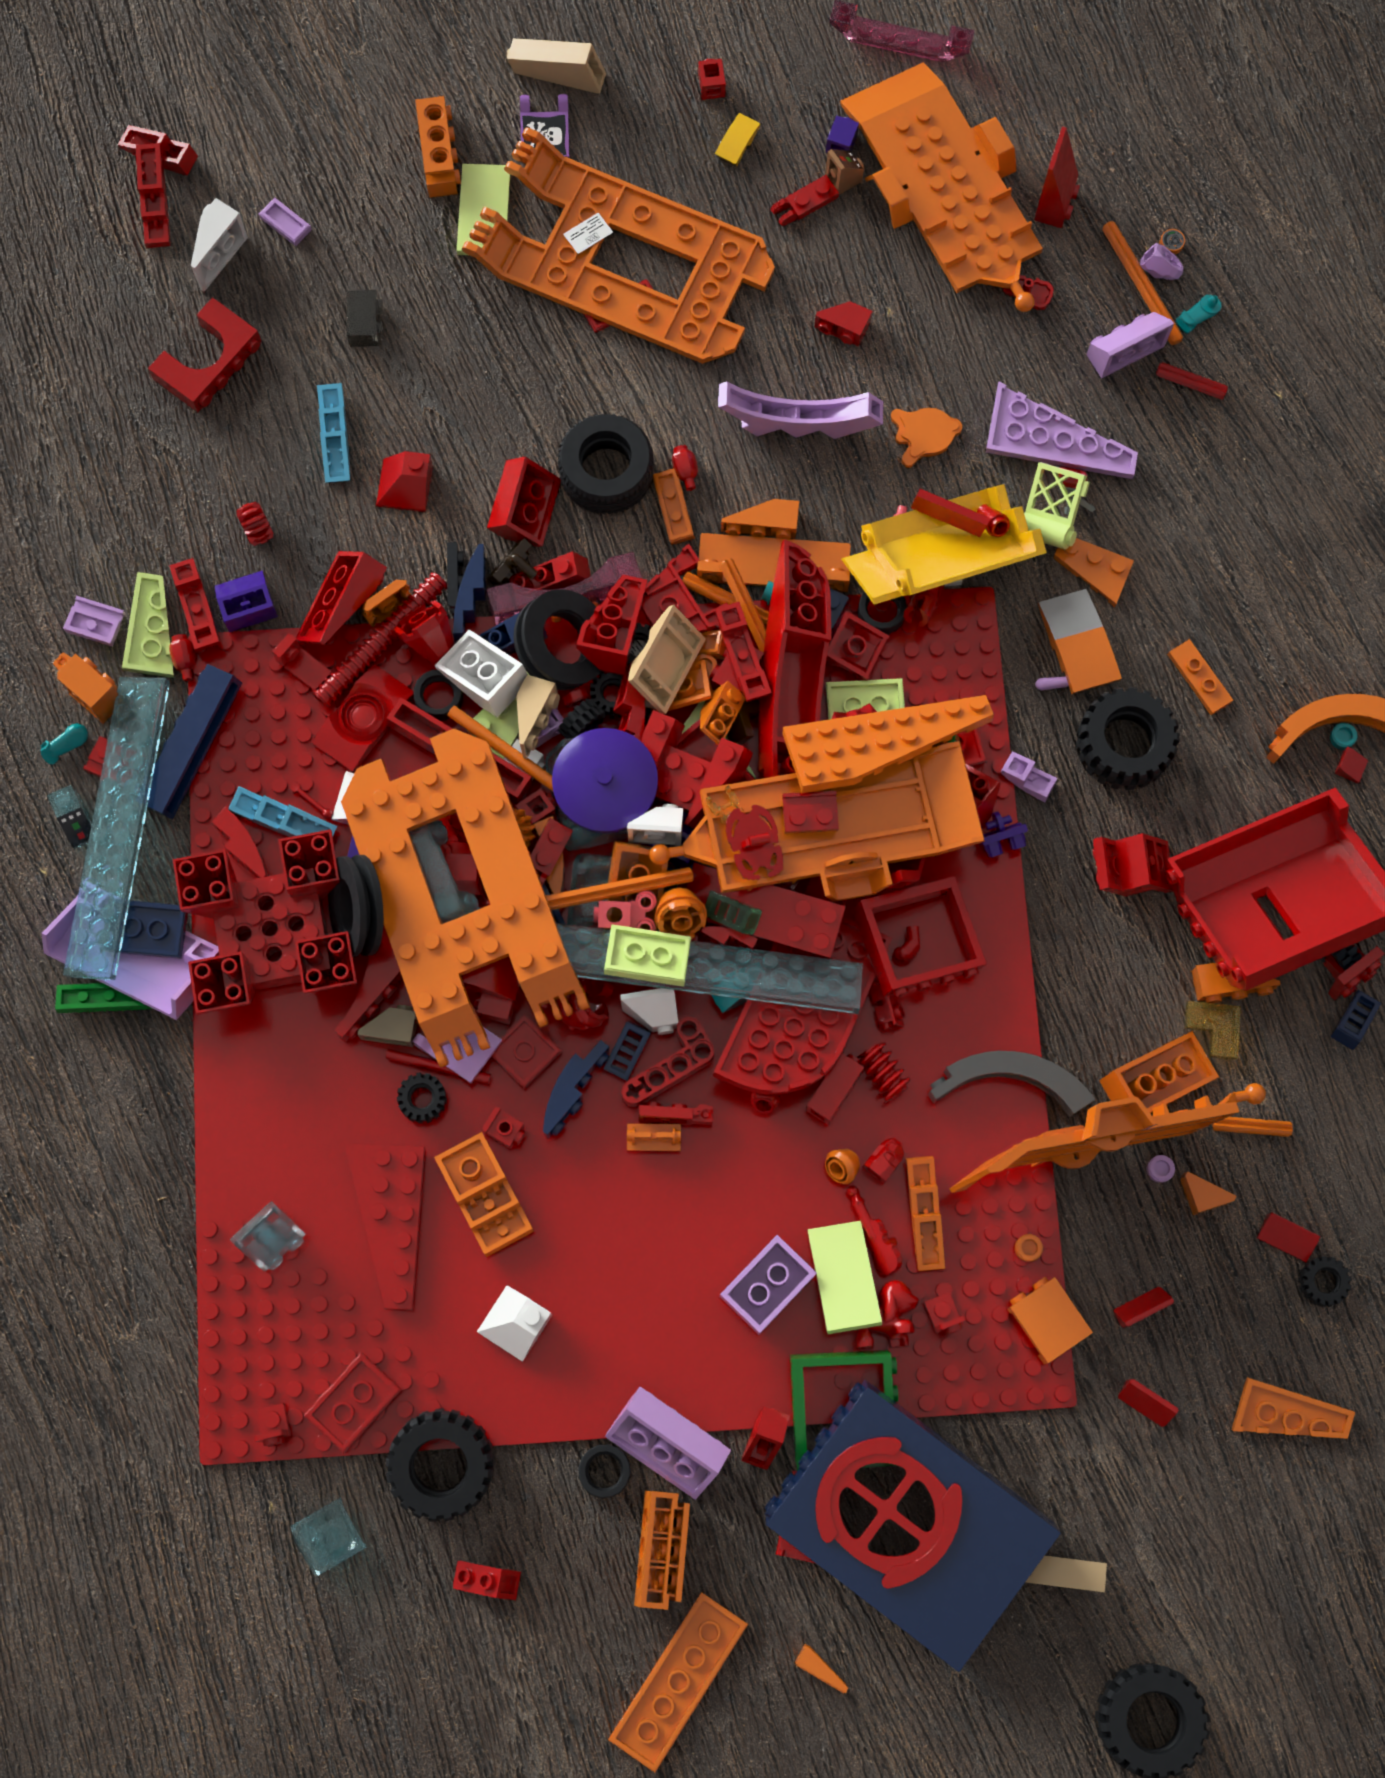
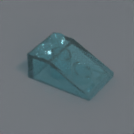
[230,1201,306,1272]

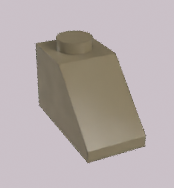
[358,1005,418,1047]

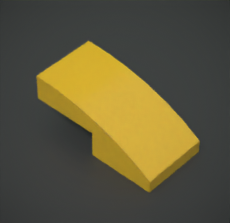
[715,113,761,166]

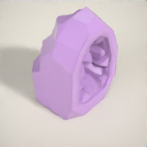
[1140,243,1183,280]

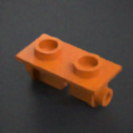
[627,1124,681,1151]

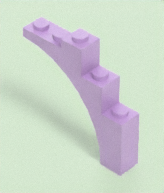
[718,382,883,439]

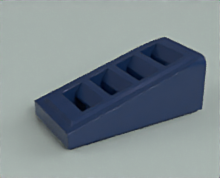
[1331,989,1381,1050]
[604,1020,652,1081]

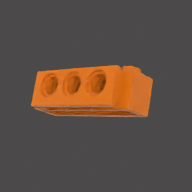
[415,96,461,198]
[634,1491,690,1610]

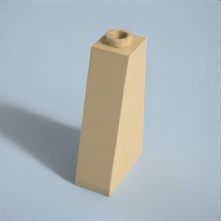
[507,38,606,93]

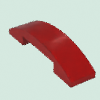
[169,558,220,651]
[715,602,772,702]

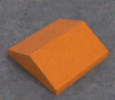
[667,659,713,712]

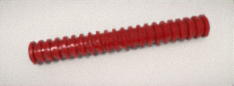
[313,572,447,707]

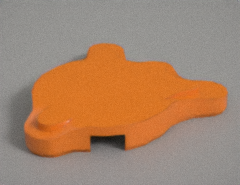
[890,408,962,468]

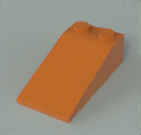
[1099,1031,1219,1114]

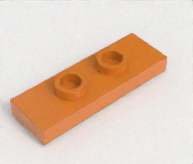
[1167,639,1233,715]

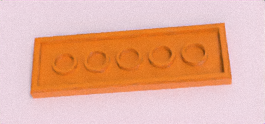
[608,1592,748,1773]

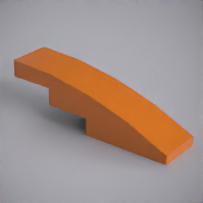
[906,1156,945,1271]

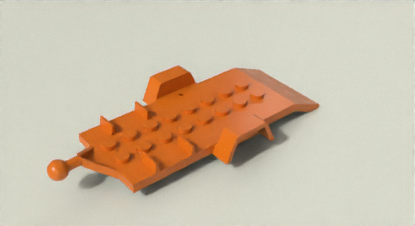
[840,62,1043,312]
[649,741,985,902]
[949,1083,1266,1193]

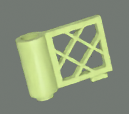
[1024,462,1090,550]

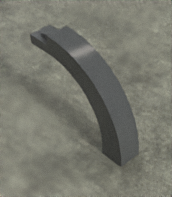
[928,1051,1096,1118]

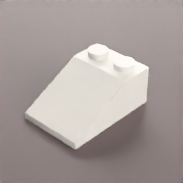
[191,198,248,292]
[435,630,528,717]

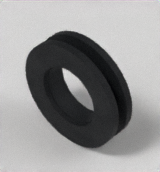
[514,589,602,690]
[328,855,384,957]

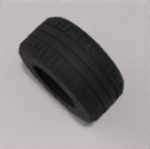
[558,414,654,514]

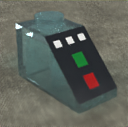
[47,785,98,849]

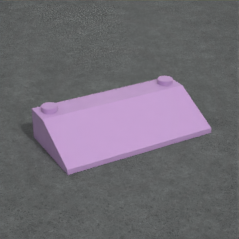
[42,883,219,1020]

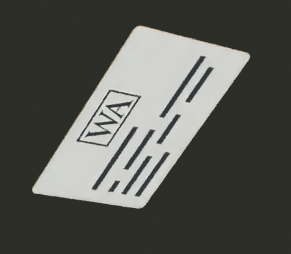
[564,213,613,254]

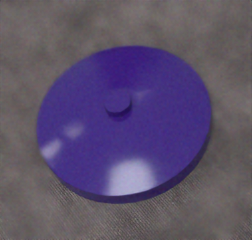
[552,728,658,833]

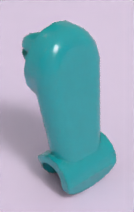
[1176,295,1222,334]
[40,724,88,765]

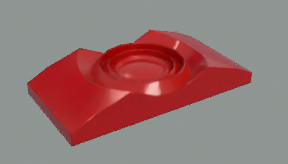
[312,664,414,773]

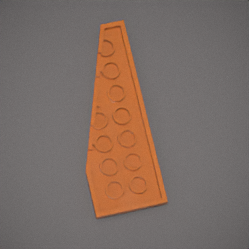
[782,695,994,793]

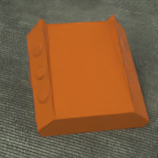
[361,580,410,627]

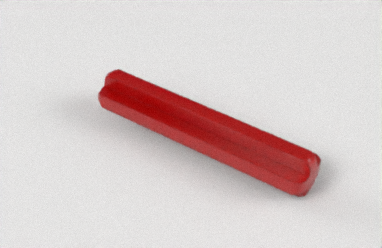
[1156,362,1228,399]

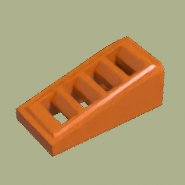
[795,1643,848,1694]

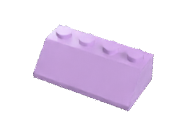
[605,1387,731,1500]

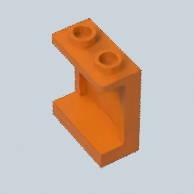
[1007,1277,1093,1365]

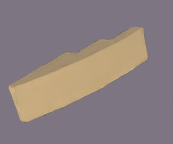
[1026,1556,1107,1592]

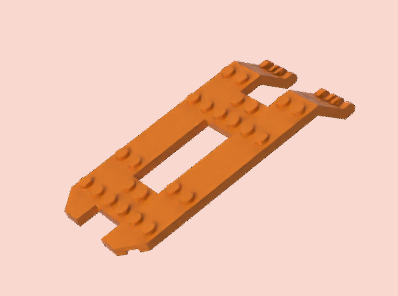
[462,128,775,364]
[341,729,590,1068]

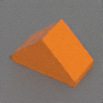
[1180,1171,1237,1215]

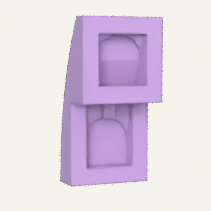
[1001,751,1057,802]

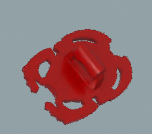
[725,805,783,880]

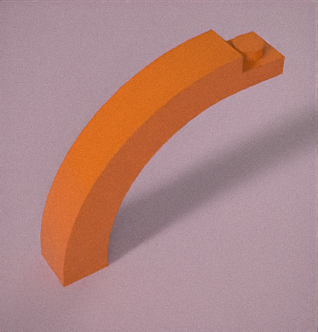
[1266,694,1385,764]

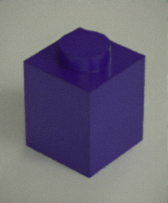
[826,115,859,153]

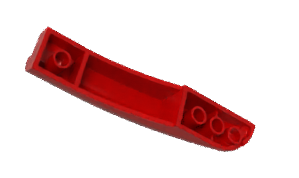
[759,540,832,778]

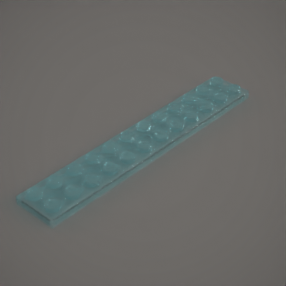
[63,677,170,980]
[556,923,863,1014]

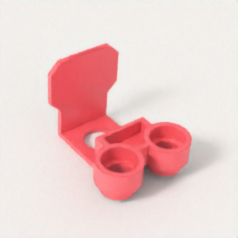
[593,890,657,931]

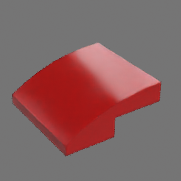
[701,926,758,957]

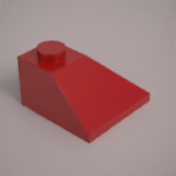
[376,451,433,512]

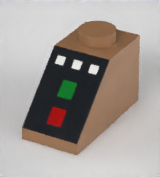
[825,149,864,195]

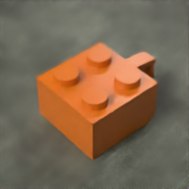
[53,652,124,724]

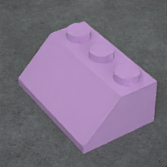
[1087,312,1174,379]

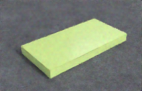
[457,164,511,255]
[808,1221,882,1334]

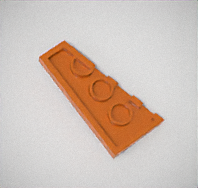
[1231,1377,1355,1439]

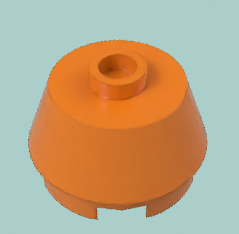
[654,888,707,939]

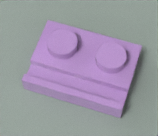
[63,596,126,647]

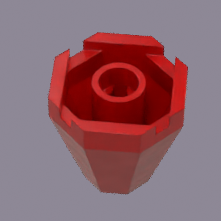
[394,601,454,666]

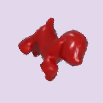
[856,1280,919,1350]

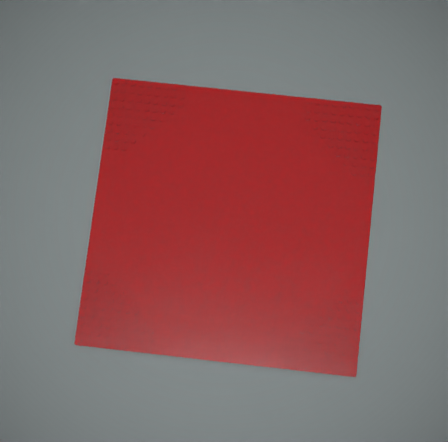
[188,587,1077,1465]

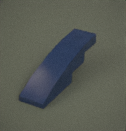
[453,544,486,644]

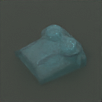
[290,1498,367,1577]

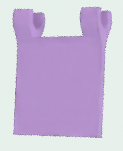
[412,1027,502,1083]

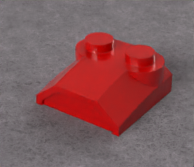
[826,611,890,681]
[427,841,483,896]

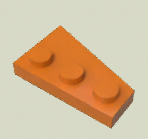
[1053,538,1134,607]

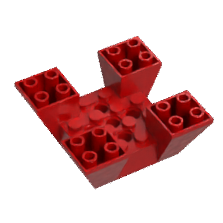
[172,829,357,1015]

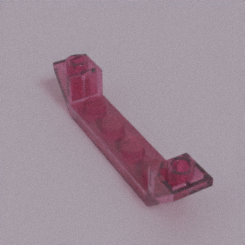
[829,0,975,62]

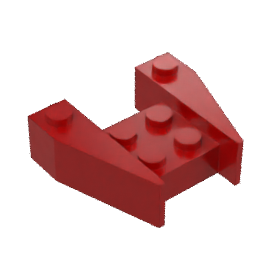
[642,710,753,829]

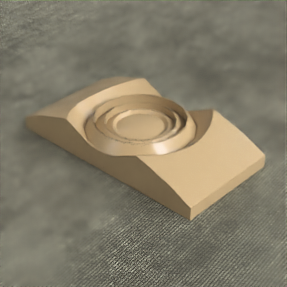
[628,605,706,715]

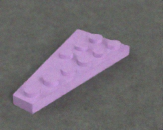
[985,382,1138,479]

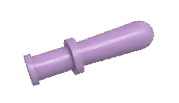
[1035,676,1069,691]

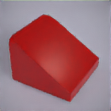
[1334,747,1368,783]

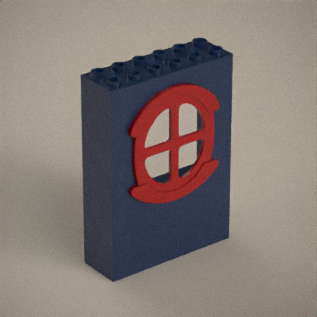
[765,1379,1061,1672]

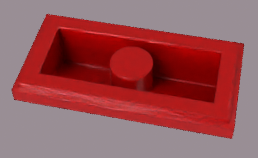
[1257,1212,1320,1263]
[1113,1287,1174,1328]
[1118,1379,1179,1427]

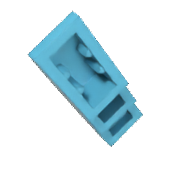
[317,383,351,483]
[228,786,337,837]

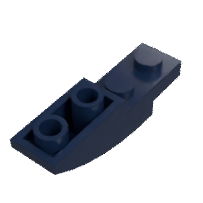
[543,1040,610,1139]

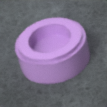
[1147,1155,1175,1183]

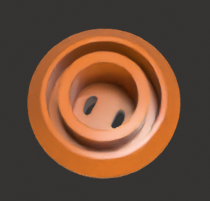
[825,1149,860,1184]

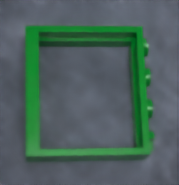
[790,1350,898,1471]

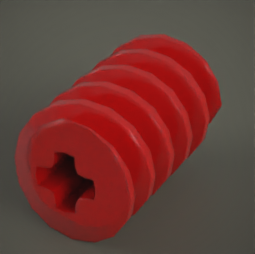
[857,1042,910,1103]

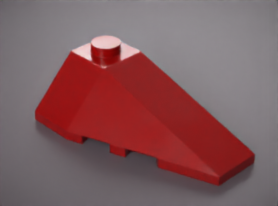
[576,575,648,675]

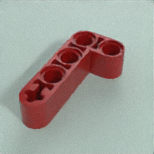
[622,1016,714,1107]

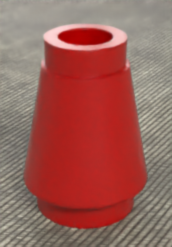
[977,504,1010,537]

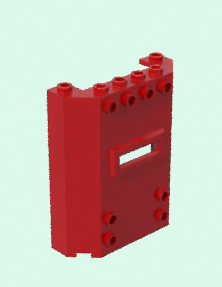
[1165,787,1385,991]

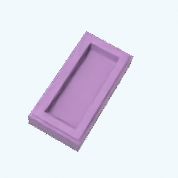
[259,198,312,246]

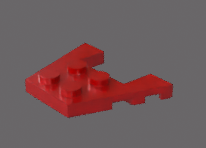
[641,544,728,633]

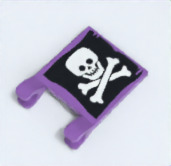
[520,94,569,158]

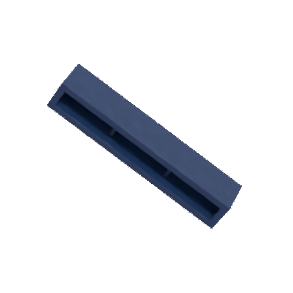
[136,664,242,820]

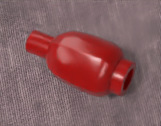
[672,445,698,491]
[169,634,196,682]

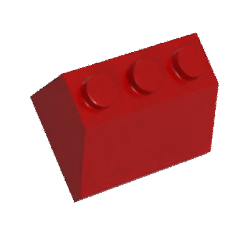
[487,456,561,547]

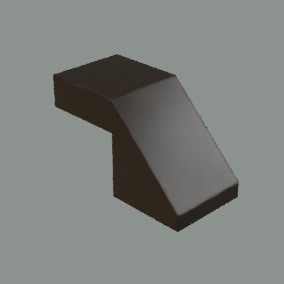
[727,699,760,745]

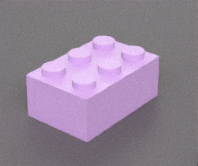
[720,1235,817,1335]

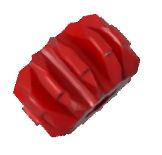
[236,501,274,546]

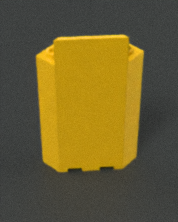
[841,484,1047,605]

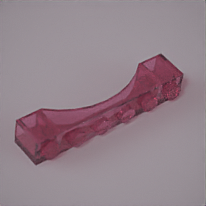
[487,552,642,626]

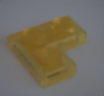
[1185,1001,1241,1060]

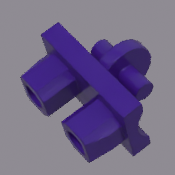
[979,811,1028,857]

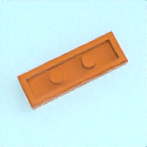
[653,468,695,545]

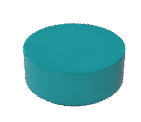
[1330,723,1358,750]

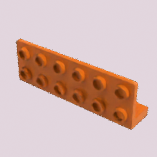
[697,533,851,592]

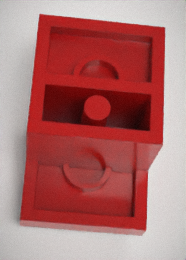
[1092,833,1173,897]

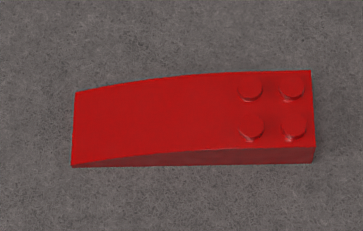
[686,863,846,958]

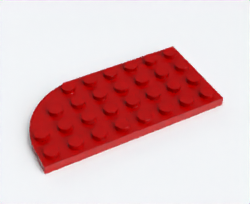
[713,917,892,1094]

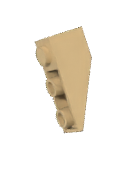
[516,675,560,759]

